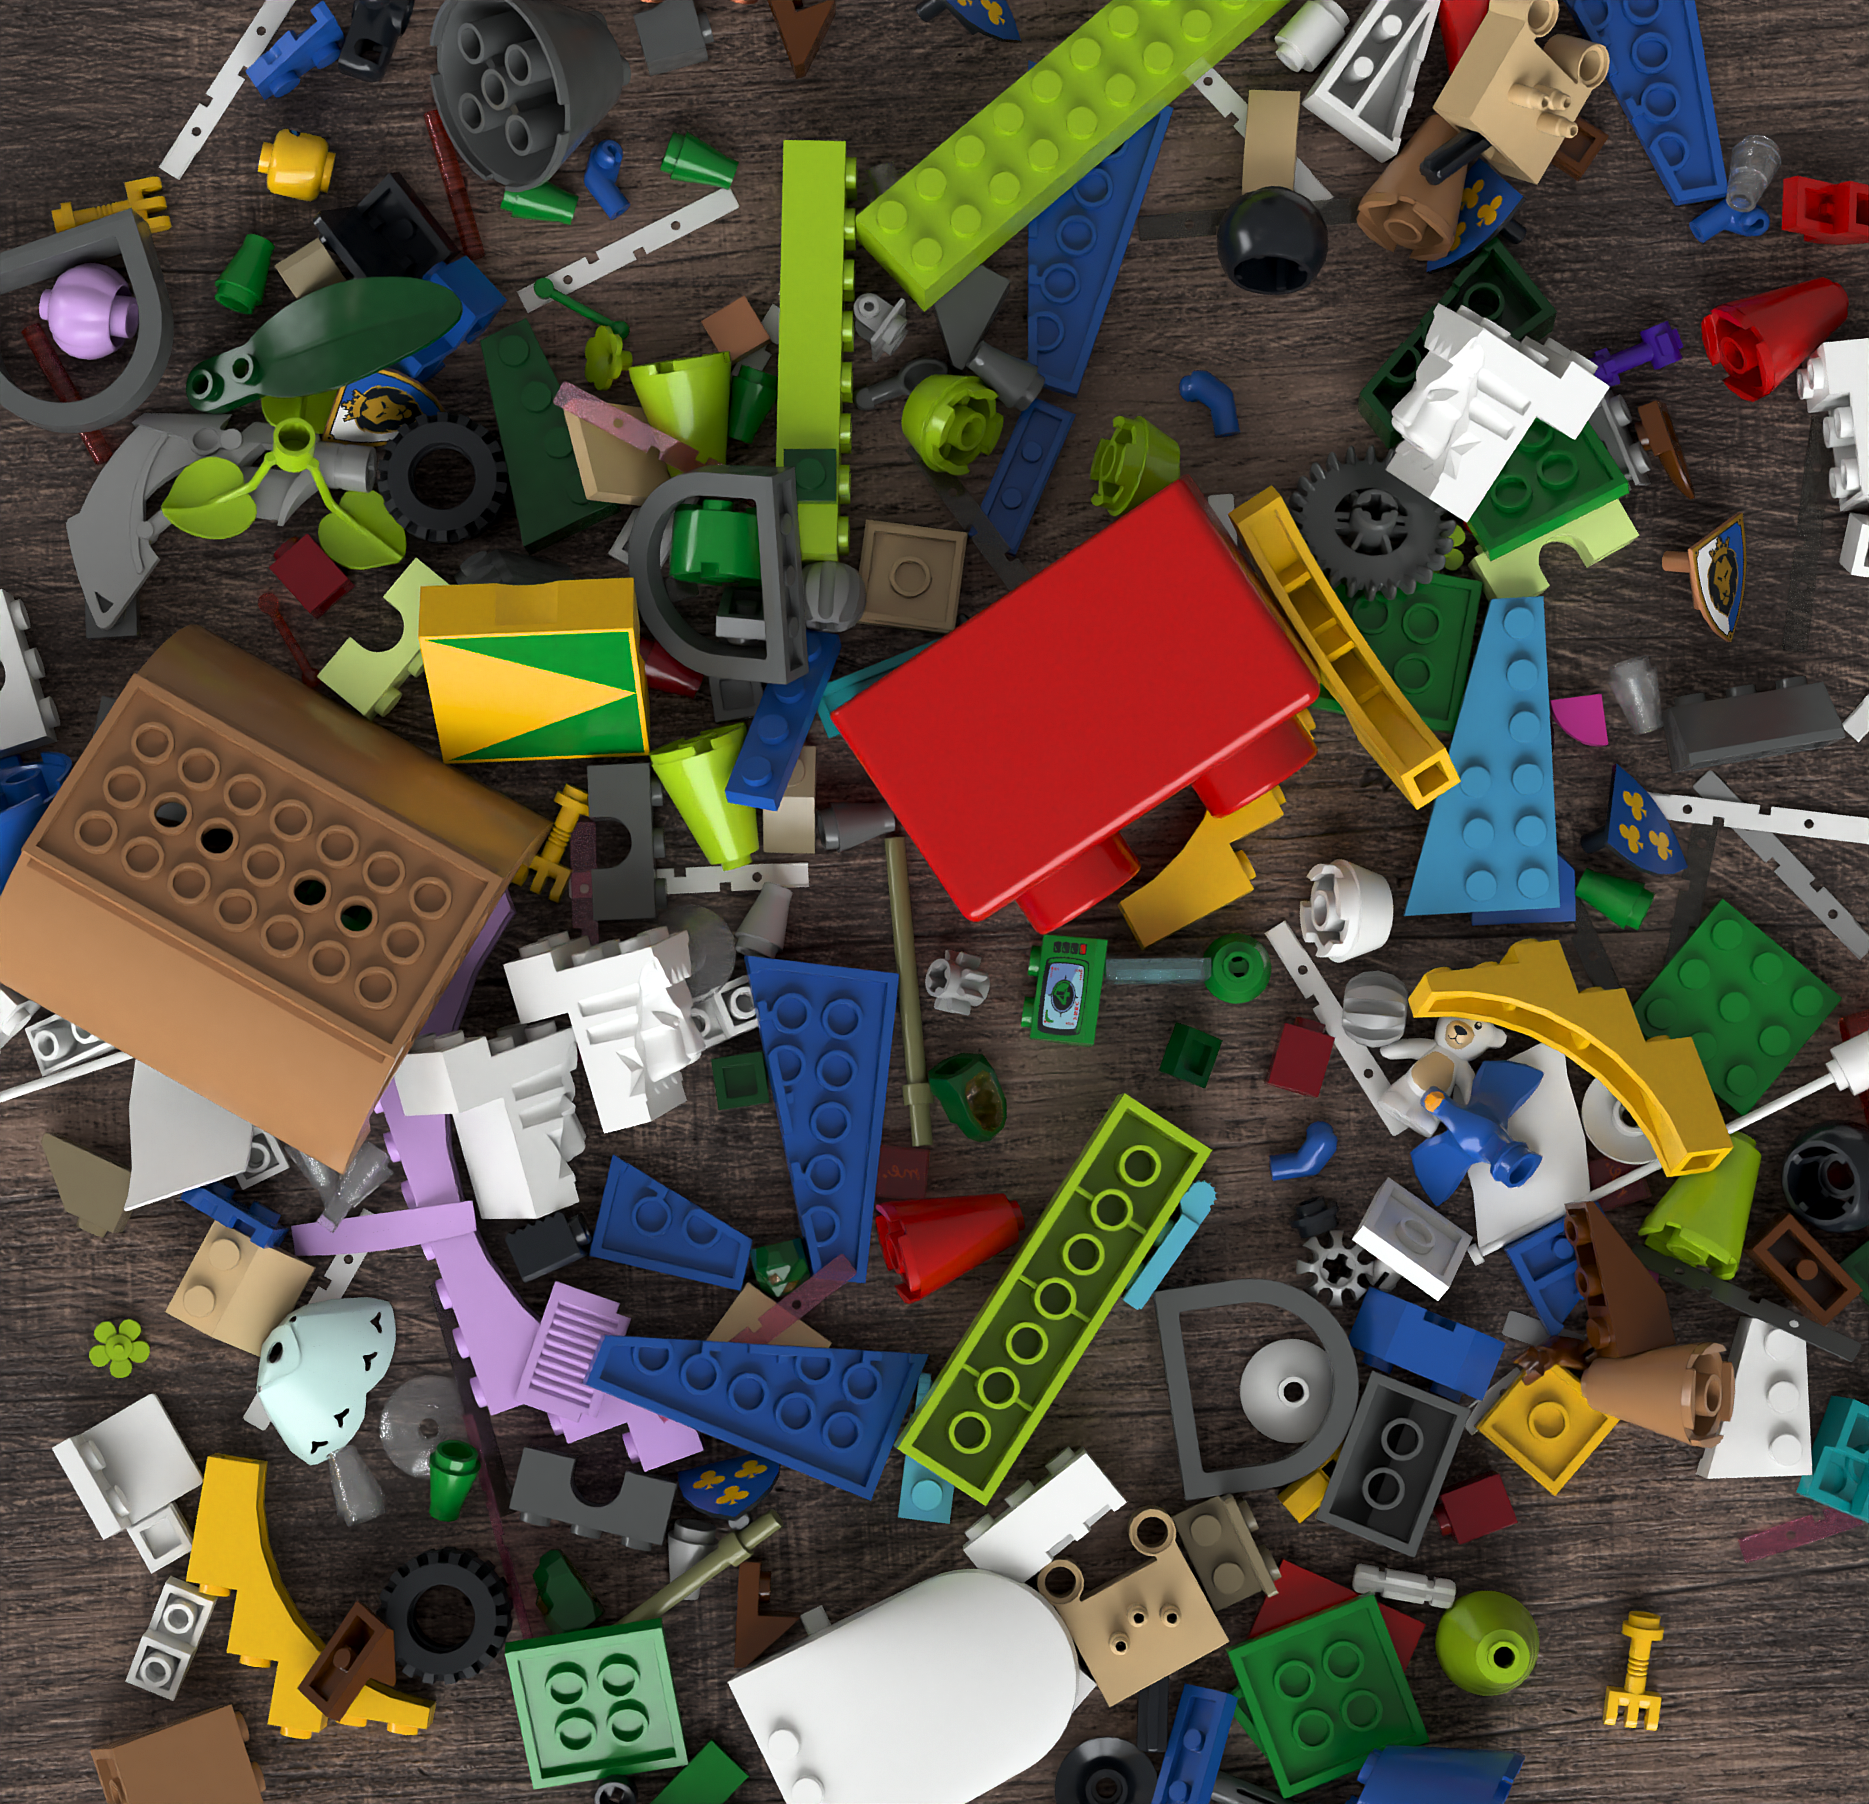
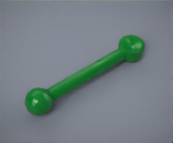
[534,278,630,340]

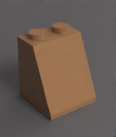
[90,1704,266,1804]

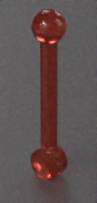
[258,593,321,687]

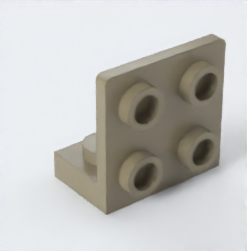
[1170,1493,1282,1612]

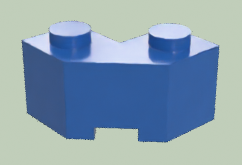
[387,255,507,384]
[1348,1286,1506,1403]

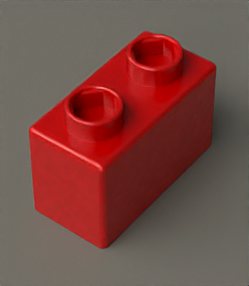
[830,474,1321,935]

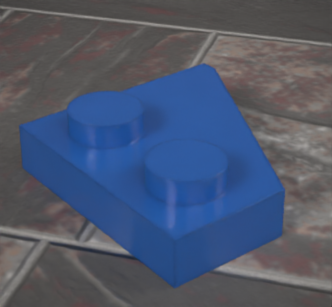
[180,1180,289,1249]
[1503,1200,1607,1337]

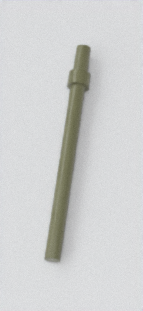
[884,837,934,1147]
[614,1509,784,1625]

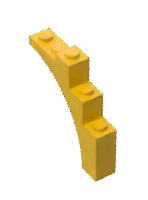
[1228,485,1461,810]
[1118,708,1316,950]
[1408,938,1734,1177]
[186,1453,436,1739]

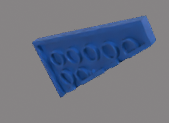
[1563,0,1729,206]
[1028,60,1173,398]
[744,956,899,1283]
[582,1334,929,1501]

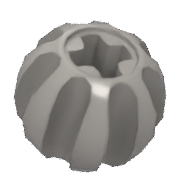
[802,561,867,633]
[1342,970,1408,1048]
[1296,1229,1374,1307]

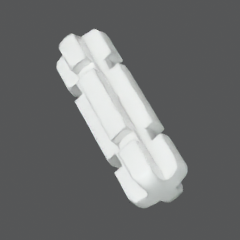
[1352,1564,1456,1609]

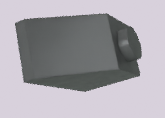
[932,265,1010,376]

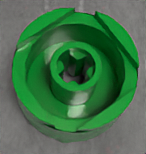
[669,500,762,588]

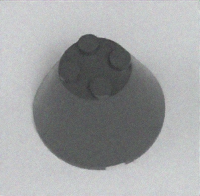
[429,0,631,192]

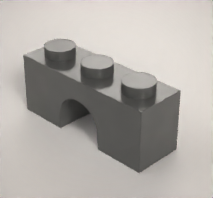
[633,0,714,76]
[587,763,668,924]
[509,1444,679,1551]

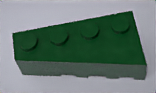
[1358,236,1557,450]
[480,318,621,556]

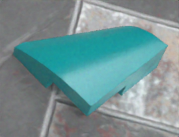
[1796,1395,1869,1523]

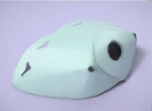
[256,1297,396,1465]

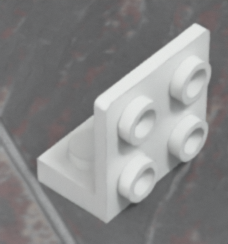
[52,1394,204,1540]

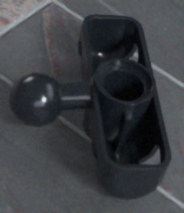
[338,0,415,83]

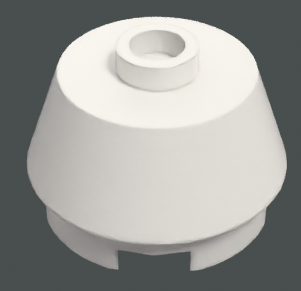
[1300,859,1393,963]

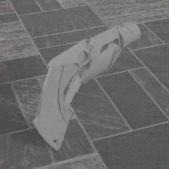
[66,413,377,630]

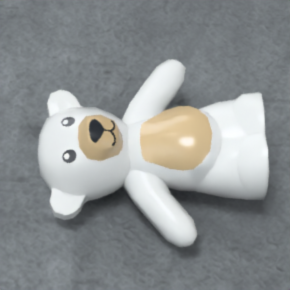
[1377,1017,1507,1138]

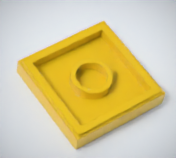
[1474,1365,1620,1496]

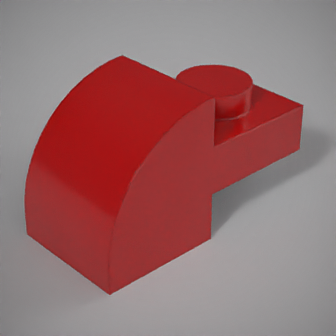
[1782,176,1869,245]

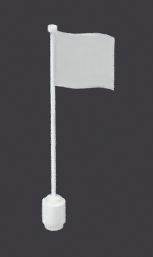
[1453,1030,1869,1266]
[0,1051,254,1211]

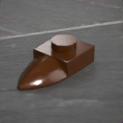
[1635,400,1695,500]

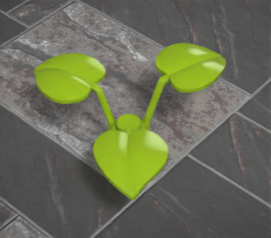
[161,388,406,570]

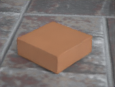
[701,295,772,366]

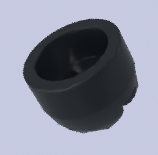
[594,1774,638,1804]

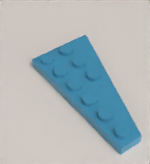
[1402,596,1560,916]

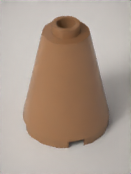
[1356,115,1468,261]
[1581,1341,1735,1448]

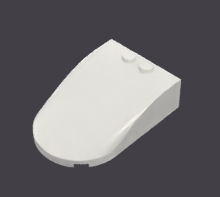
[728,1569,1079,1804]

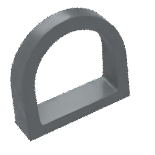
[0,208,174,433]
[628,465,809,684]
[1153,1278,1359,1500]

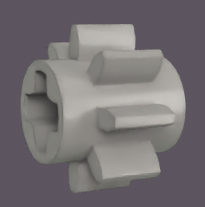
[925,950,990,1016]

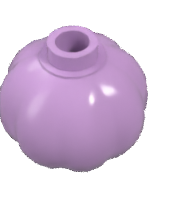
[39,263,139,360]

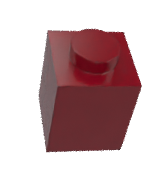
[268,533,355,620]
[1264,1016,1335,1098]
[1432,1470,1518,1545]

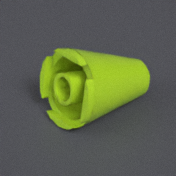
[628,351,732,478]
[649,722,759,871]
[1638,1131,1762,1280]
[1435,1591,1539,1696]

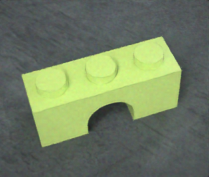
[1468,499,1639,601]
[317,558,449,721]

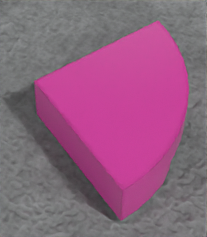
[1549,694,1608,747]

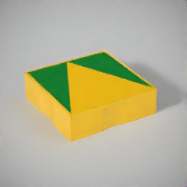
[418,577,650,764]

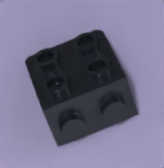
[313,172,461,280]

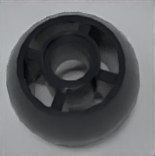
[1217,186,1329,295]
[1781,1119,1869,1233]

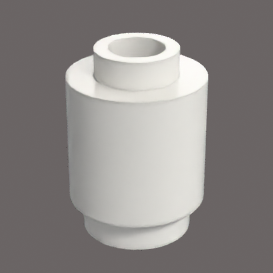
[1275,0,1349,72]

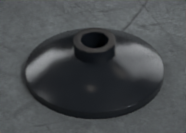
[1054,1736,1158,1804]

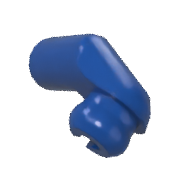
[584,139,631,220]
[1689,197,1770,243]
[1179,370,1240,438]
[1269,1121,1338,1181]

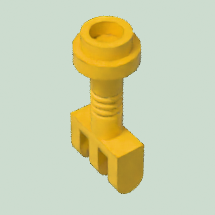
[51,177,172,234]
[511,783,589,903]
[1603,1611,1664,1731]

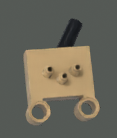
[1419,0,1610,185]
[1036,1505,1229,1753]

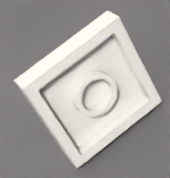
[1352,1177,1473,1301]

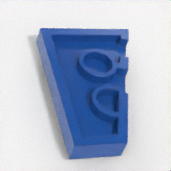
[589,1154,753,1291]

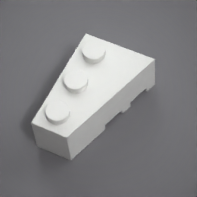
[1301,0,1441,163]
[1696,1316,1812,1479]
[963,1446,1127,1584]

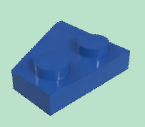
[245,0,346,100]

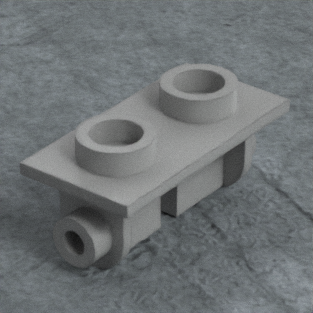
[854,293,908,362]
[1588,389,1652,491]

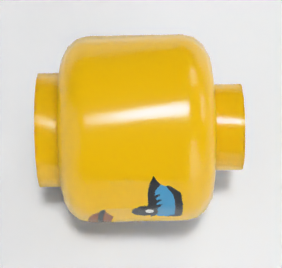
[258,129,336,201]

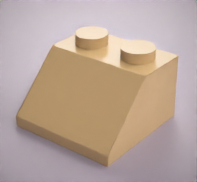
[165,1220,316,1357]

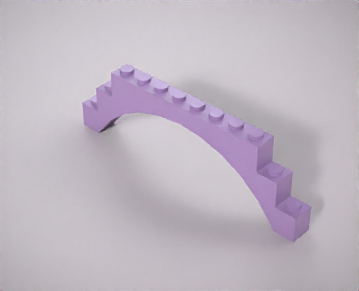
[374,887,706,1472]

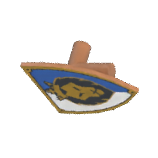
[321,368,446,447]
[1662,512,1746,642]

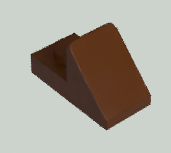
[767,0,836,79]
[734,1557,801,1668]
[297,1601,396,1722]

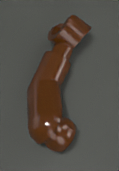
[1511,1335,1600,1386]

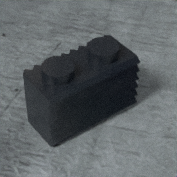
[505,1209,593,1283]

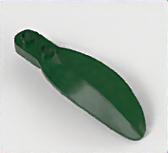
[186,277,463,414]

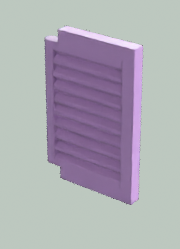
[514,1281,631,1423]

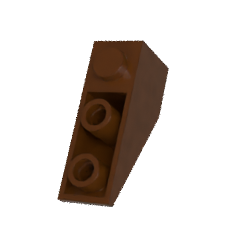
[1564,1201,1676,1358]

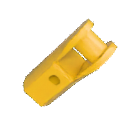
[1277,1436,1346,1523]

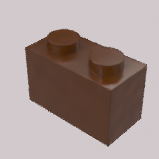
[1742,1213,1863,1326]

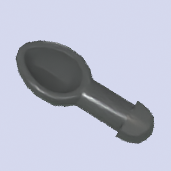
[853,357,949,411]

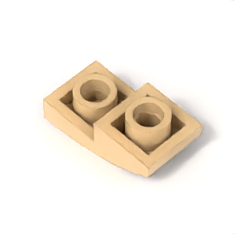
[1242,90,1301,195]

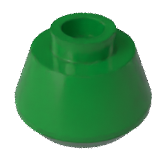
[1201,933,1271,1004]

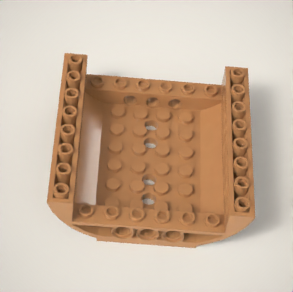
[0,624,554,1175]

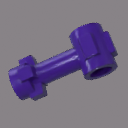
[1588,321,1684,388]

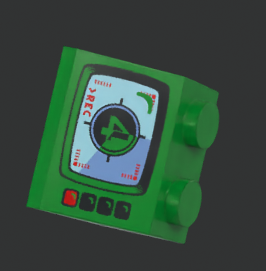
[1021,935,1108,1048]

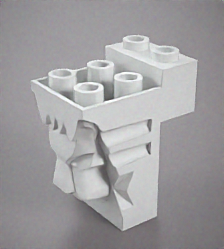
[1385,303,1610,522]
[1796,338,1869,511]
[503,926,706,1133]
[394,1020,586,1219]

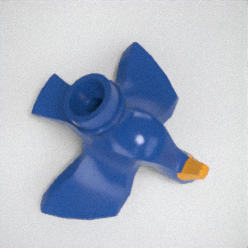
[1410,1060,1544,1206]

